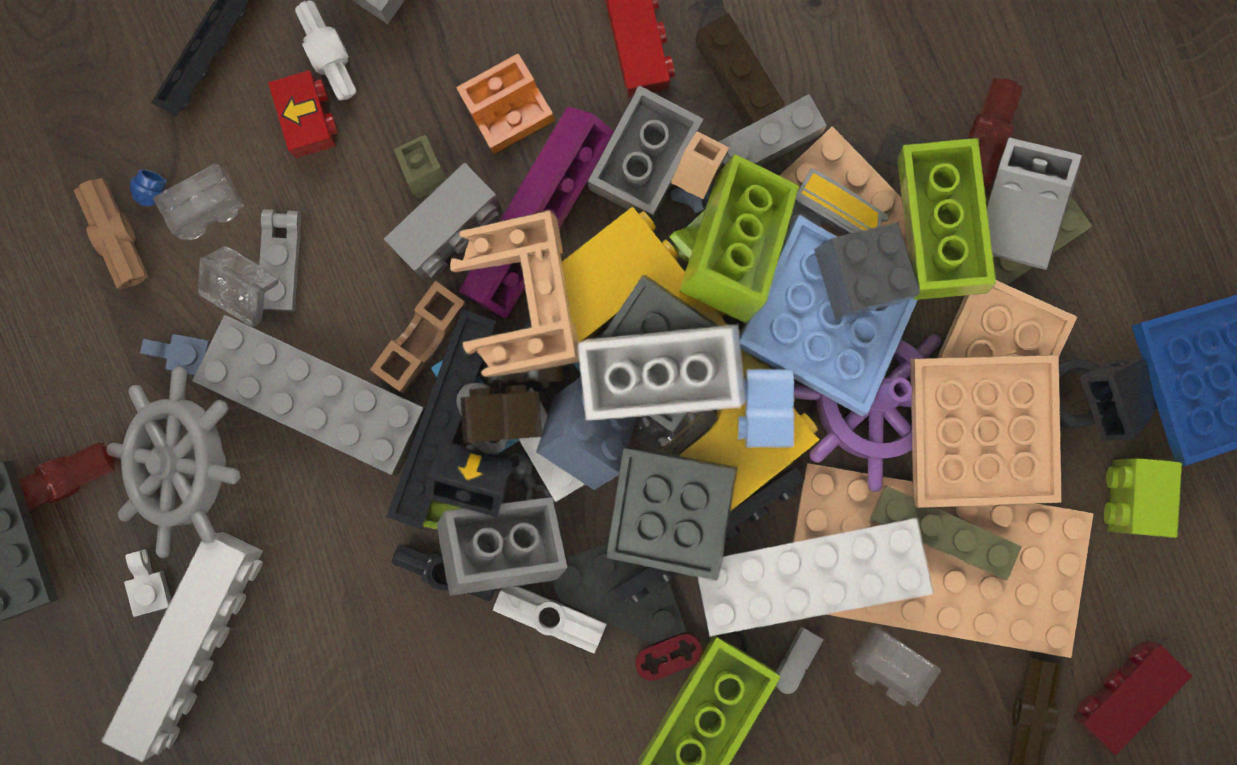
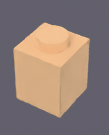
[671,131,729,199]

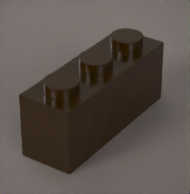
[695,13,785,127]

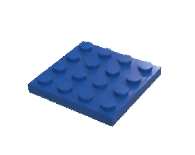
[1132,295,1237,466]

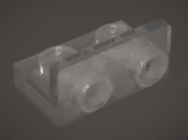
[198,246,279,327]

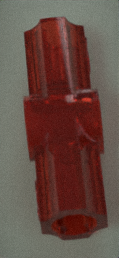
[968,78,1023,190]
[19,442,116,511]

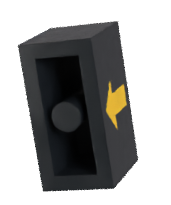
[425,441,514,518]

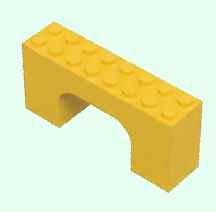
[562,207,819,511]

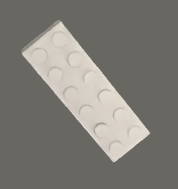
[698,518,934,636]
[102,532,263,762]

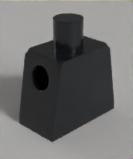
[1080,358,1157,441]

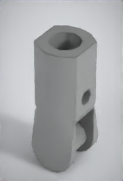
[776,627,824,694]

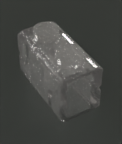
[153,163,244,240]
[851,625,941,706]

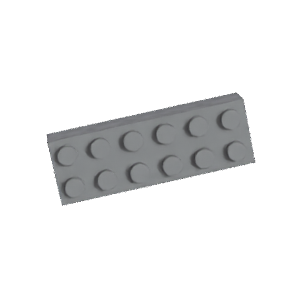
[192,315,425,475]

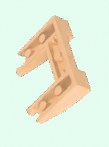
[450,211,580,377]

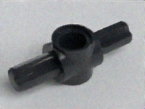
[392,545,496,601]

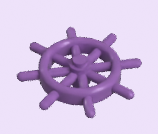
[794,334,941,492]

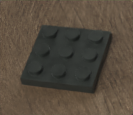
[601,274,719,432]
[606,446,738,581]

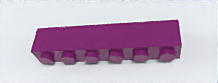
[458,106,614,319]

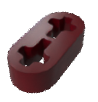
[635,632,702,681]

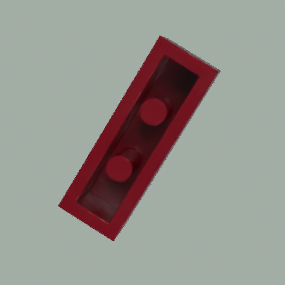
[1073,641,1192,756]

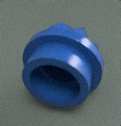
[130,169,167,206]

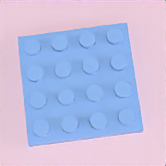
[739,215,917,416]

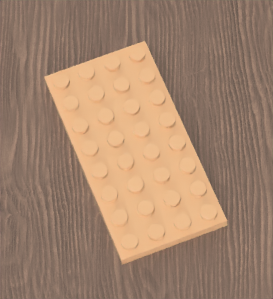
[792,463,1094,658]

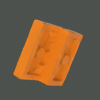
[456,54,556,155]

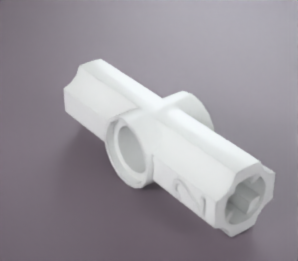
[493,586,607,653]

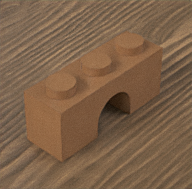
[370,281,469,394]

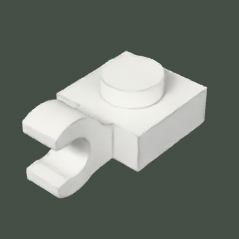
[124,549,172,617]

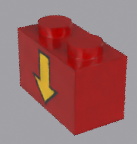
[268,70,339,158]

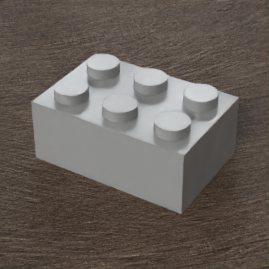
[588,86,704,221]
[384,162,501,281]
[436,497,567,596]

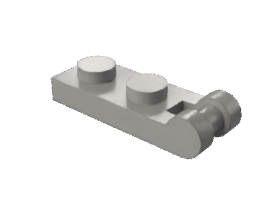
[256,209,301,312]

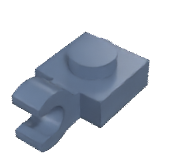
[140,334,211,375]

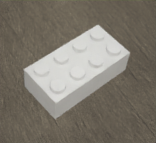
[578,325,746,420]

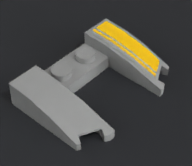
[784,168,888,239]

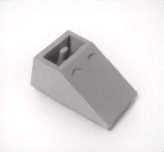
[987,138,1082,270]

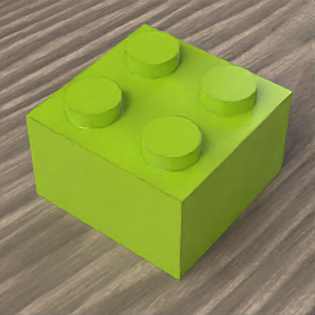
[1104,458,1182,538]

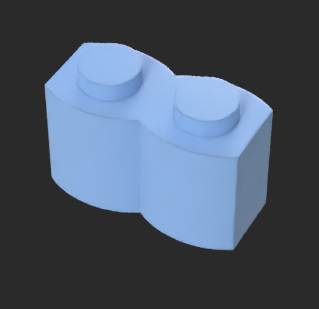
[738,369,794,448]

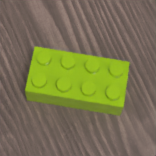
[897,138,996,300]
[679,154,799,323]
[639,635,781,765]

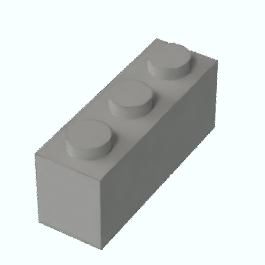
[719,94,827,171]

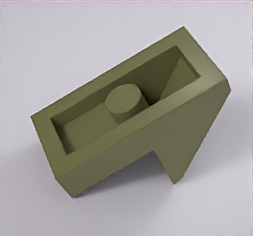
[393,134,447,198]

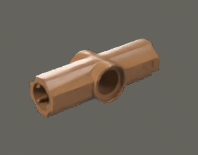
[74,178,148,290]

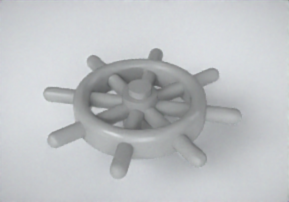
[107,366,240,558]

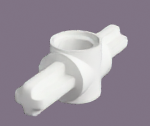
[295,1,356,101]

